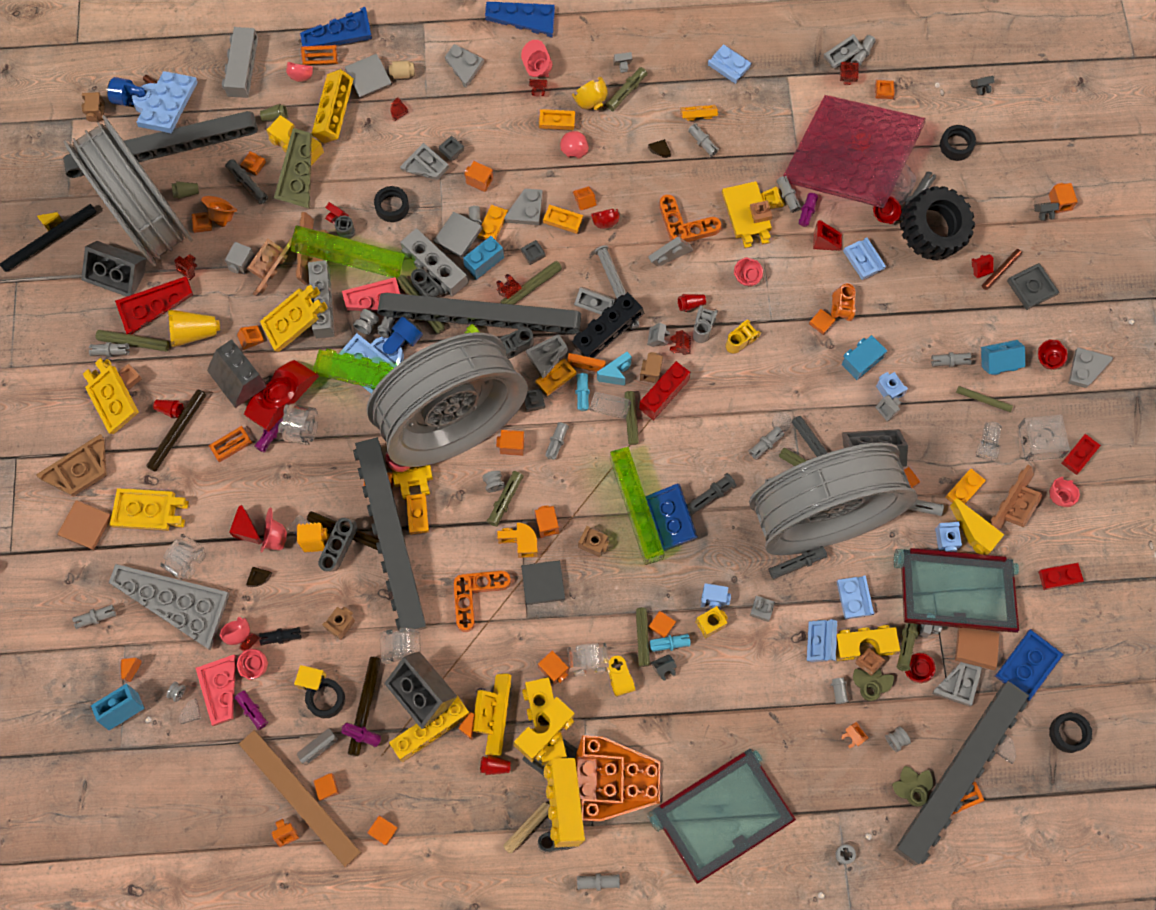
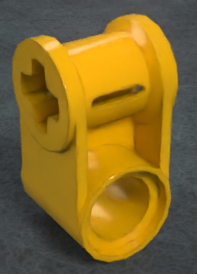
[725,319,761,354]
[607,656,635,697]

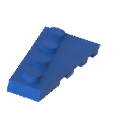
[485,1,555,38]
[300,6,372,51]

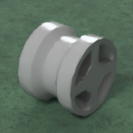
[482,471,505,493]
[885,726,911,752]

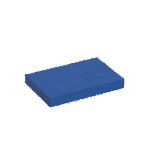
[643,483,698,552]
[995,629,1063,702]

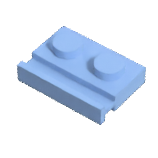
[708,44,751,84]
[843,237,886,280]
[836,576,874,620]
[807,619,837,662]

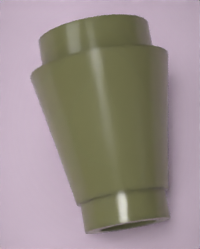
[260,104,288,121]
[172,181,199,199]

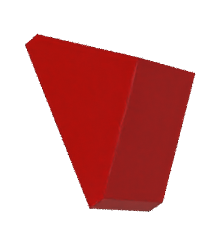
[813,220,842,251]
[229,505,263,544]

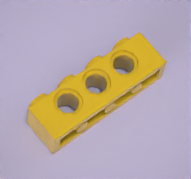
[311,69,354,144]
[522,677,567,766]
[389,696,469,763]

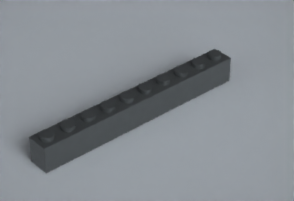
[353,437,427,634]
[894,681,1029,866]

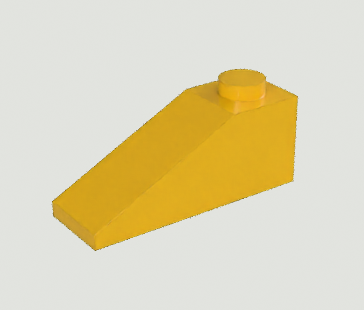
[950,498,1004,555]

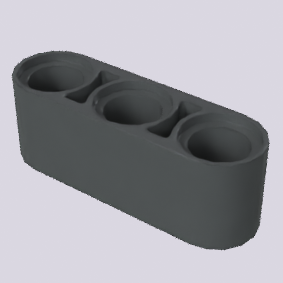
[318,518,358,572]

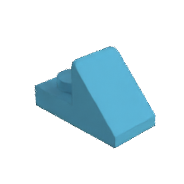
[597,352,632,385]

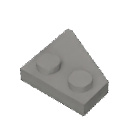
[445,44,484,88]
[400,143,450,180]
[504,189,543,225]
[648,236,693,266]
[526,334,568,378]
[1068,347,1113,388]

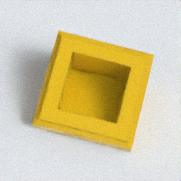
[761,186,785,209]
[37,212,63,231]

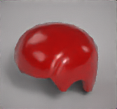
[873,196,902,224]
[591,209,620,229]
[1038,339,1068,370]
[905,653,936,684]

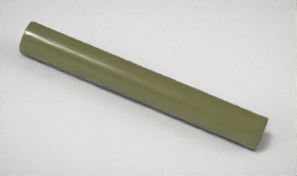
[956,386,1013,412]

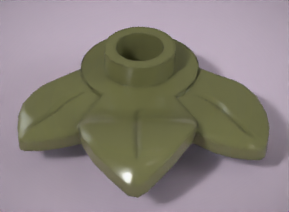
[853,668,894,701]
[892,766,933,807]

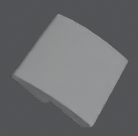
[345,54,392,98]
[433,212,482,258]

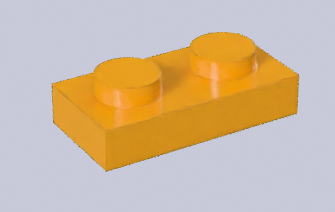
[680,105,718,121]
[539,109,575,130]
[477,204,508,240]
[543,205,583,234]
[535,358,576,396]
[945,468,986,504]
[406,493,429,535]

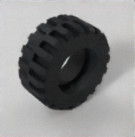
[900,186,975,260]

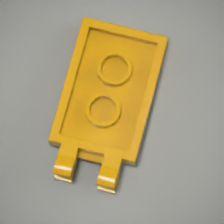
[721,181,772,248]
[260,285,328,352]
[83,358,139,434]
[392,465,433,500]
[110,488,189,531]

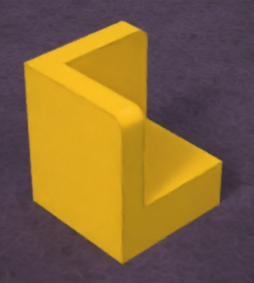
[294,665,327,690]

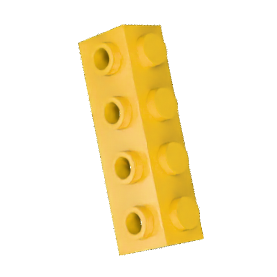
[544,758,585,847]

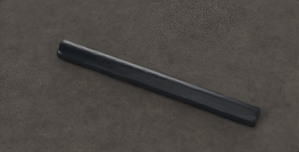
[0,204,96,272]

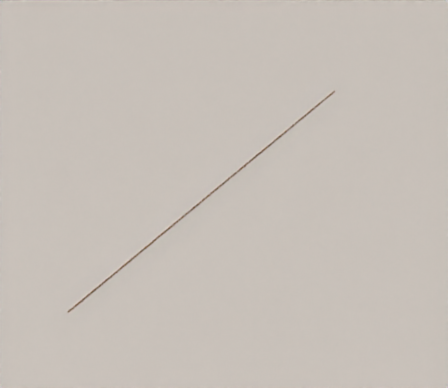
[381,419,651,756]

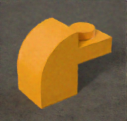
[497,523,538,558]

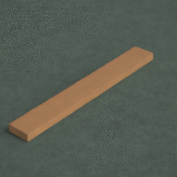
[239,730,361,867]

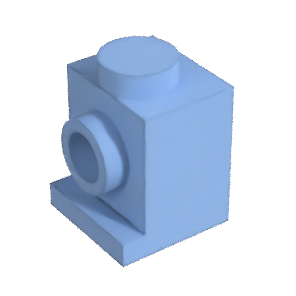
[876,372,908,400]
[935,522,962,552]
[700,583,731,608]

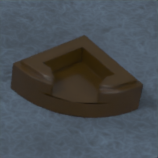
[648,139,671,158]
[246,566,272,587]

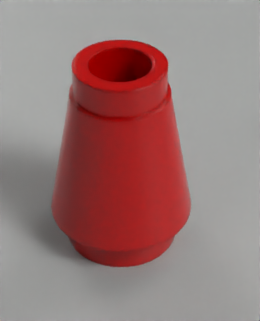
[677,294,706,312]
[153,399,184,419]
[480,755,511,775]

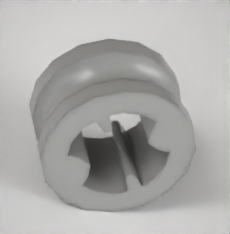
[167,681,185,702]
[835,844,856,864]

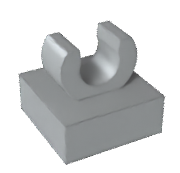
[613,52,632,73]
[647,323,670,347]
[875,395,901,422]
[750,596,775,622]
[918,613,942,638]

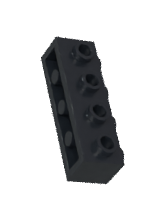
[572,292,645,358]

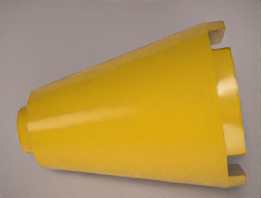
[168,310,220,347]

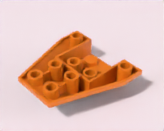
[575,735,660,822]

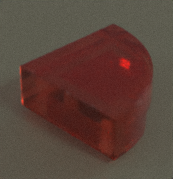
[390,97,409,122]
[239,632,259,651]

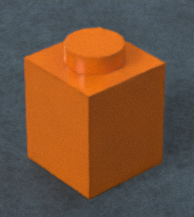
[464,161,494,192]
[1049,183,1078,213]
[496,430,525,456]
[535,505,559,538]
[538,650,569,685]

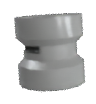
[353,309,379,335]

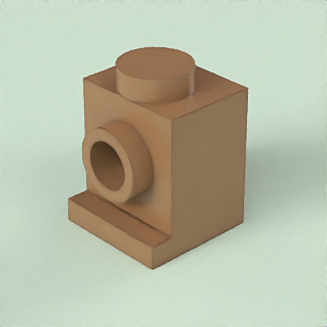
[81,92,105,122]
[640,352,663,383]
[578,525,610,557]
[322,607,355,640]

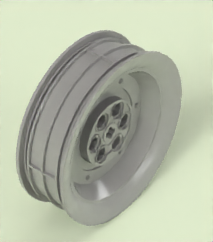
[63,115,193,266]
[366,333,528,467]
[749,443,918,555]

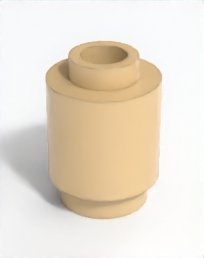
[389,61,415,79]

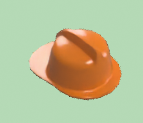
[201,196,237,227]

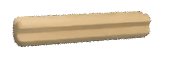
[503,802,550,854]

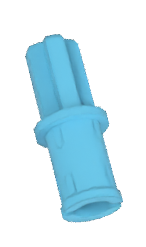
[575,373,590,411]
[650,634,691,652]

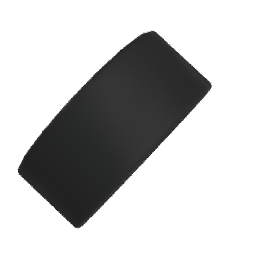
[940,125,976,161]
[374,186,409,223]
[305,678,345,718]
[1049,712,1092,753]

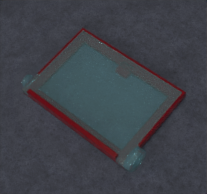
[894,548,1019,633]
[647,749,796,884]

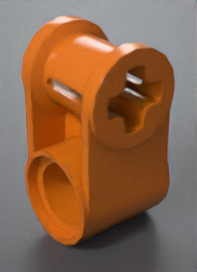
[831,283,856,321]

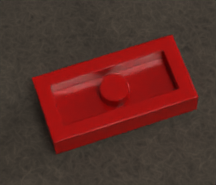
[1061,434,1101,475]
[1038,563,1084,590]

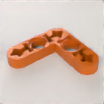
[659,194,721,242]
[454,571,511,632]

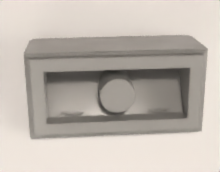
[823,34,863,69]
[574,287,616,315]
[297,729,338,765]

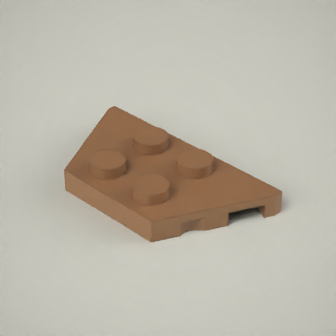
[36,434,107,497]

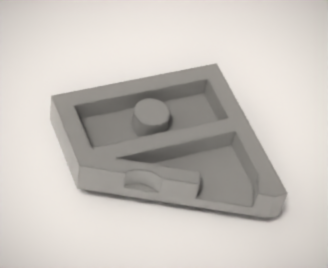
[932,662,982,707]

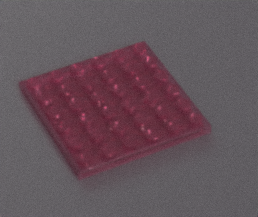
[783,95,925,208]

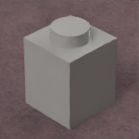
[225,242,255,275]

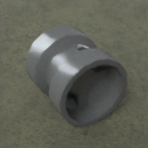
[335,216,355,240]

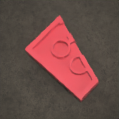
[342,277,400,312]
[196,654,236,726]

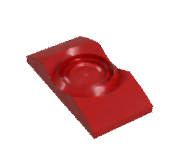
[244,360,319,432]

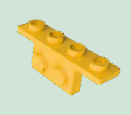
[472,674,511,756]

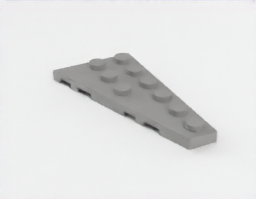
[109,564,229,651]

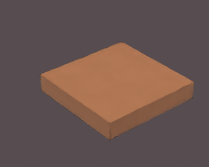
[57,500,112,551]
[955,628,999,670]

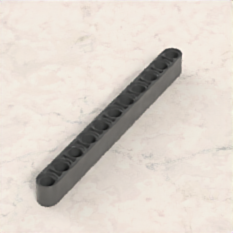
[63,111,258,178]
[377,293,581,334]

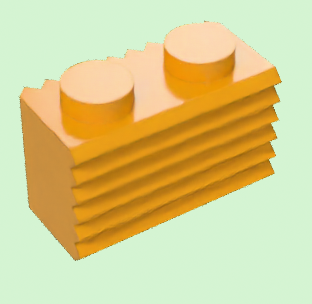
[297,522,330,552]

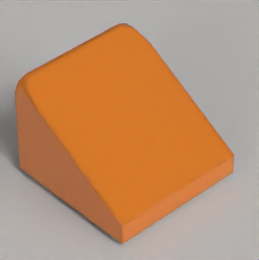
[573,186,596,211]
[237,325,264,350]
[121,658,142,683]
[459,712,474,740]
[314,773,339,801]
[367,815,398,846]

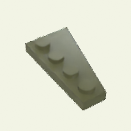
[274,128,312,209]

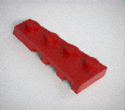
[115,276,194,335]

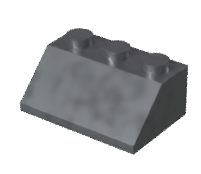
[81,241,146,297]
[207,339,267,408]
[842,429,908,467]
[384,651,458,729]

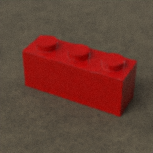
[639,361,691,421]

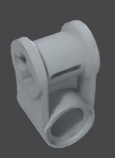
[693,305,718,343]

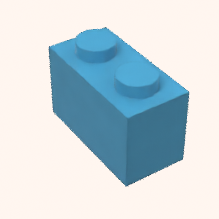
[463,236,504,280]
[841,335,887,380]
[981,340,1025,375]
[91,683,144,730]

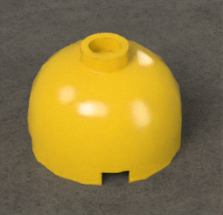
[572,77,608,111]

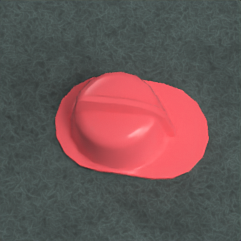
[521,40,553,77]
[260,507,287,553]

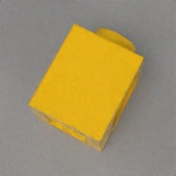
[695,606,728,639]

